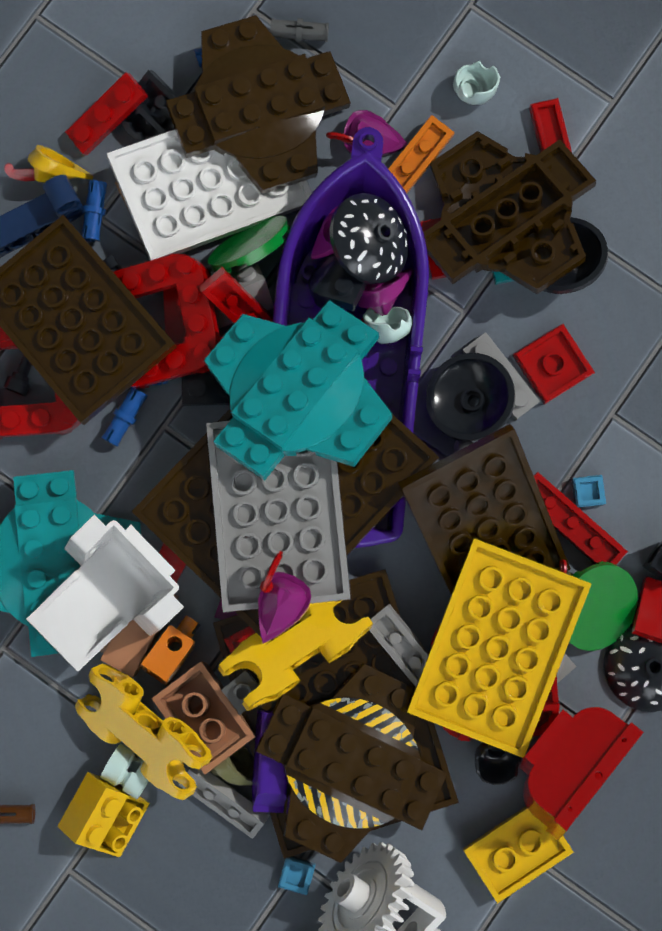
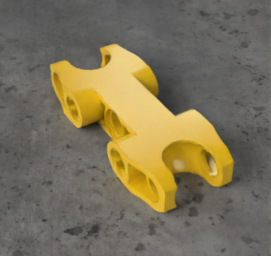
[218,600,373,711]
[75,663,212,800]

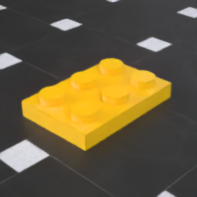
[463,806,574,904]

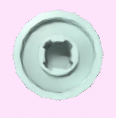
[100,743,149,800]

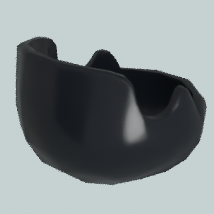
[475,742,521,785]

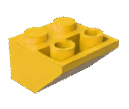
[57,772,150,857]

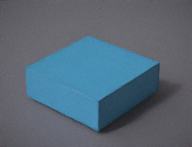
[571,475,606,508]
[278,856,316,895]

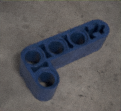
[0,175,84,258]

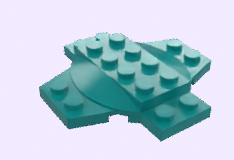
[204,300,393,481]
[0,470,142,657]

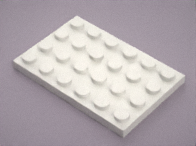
[107,130,312,260]

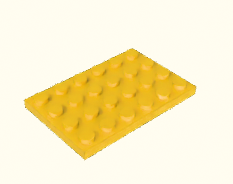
[407,538,592,758]

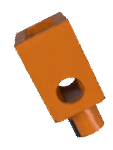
[141,615,201,687]

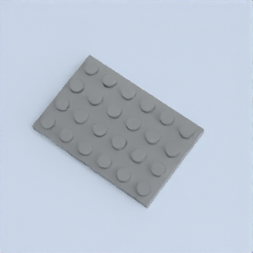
[206,421,351,612]

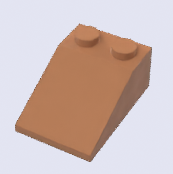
[151,661,256,775]

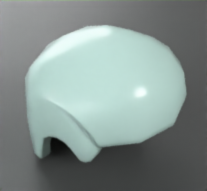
[453,61,500,105]
[363,307,412,344]

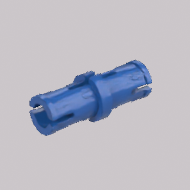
[81,180,108,242]
[101,387,148,447]

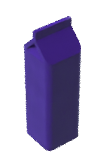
[252,710,288,813]

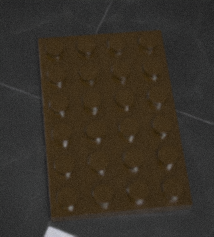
[0,215,177,425]
[398,424,571,596]

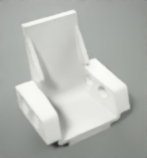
[26,514,184,672]

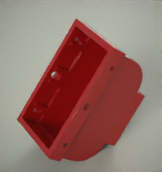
[519,707,644,840]

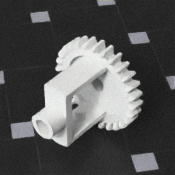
[318,842,446,931]

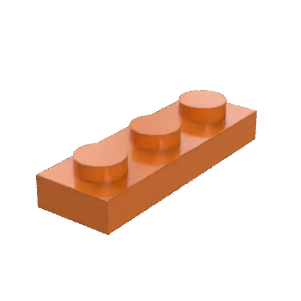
[388,115,455,194]

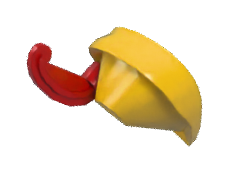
[4,145,94,183]

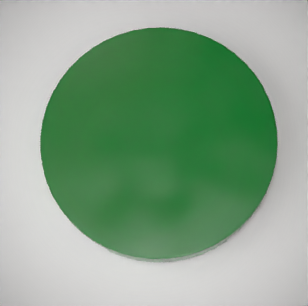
[208,216,291,273]
[569,561,638,651]

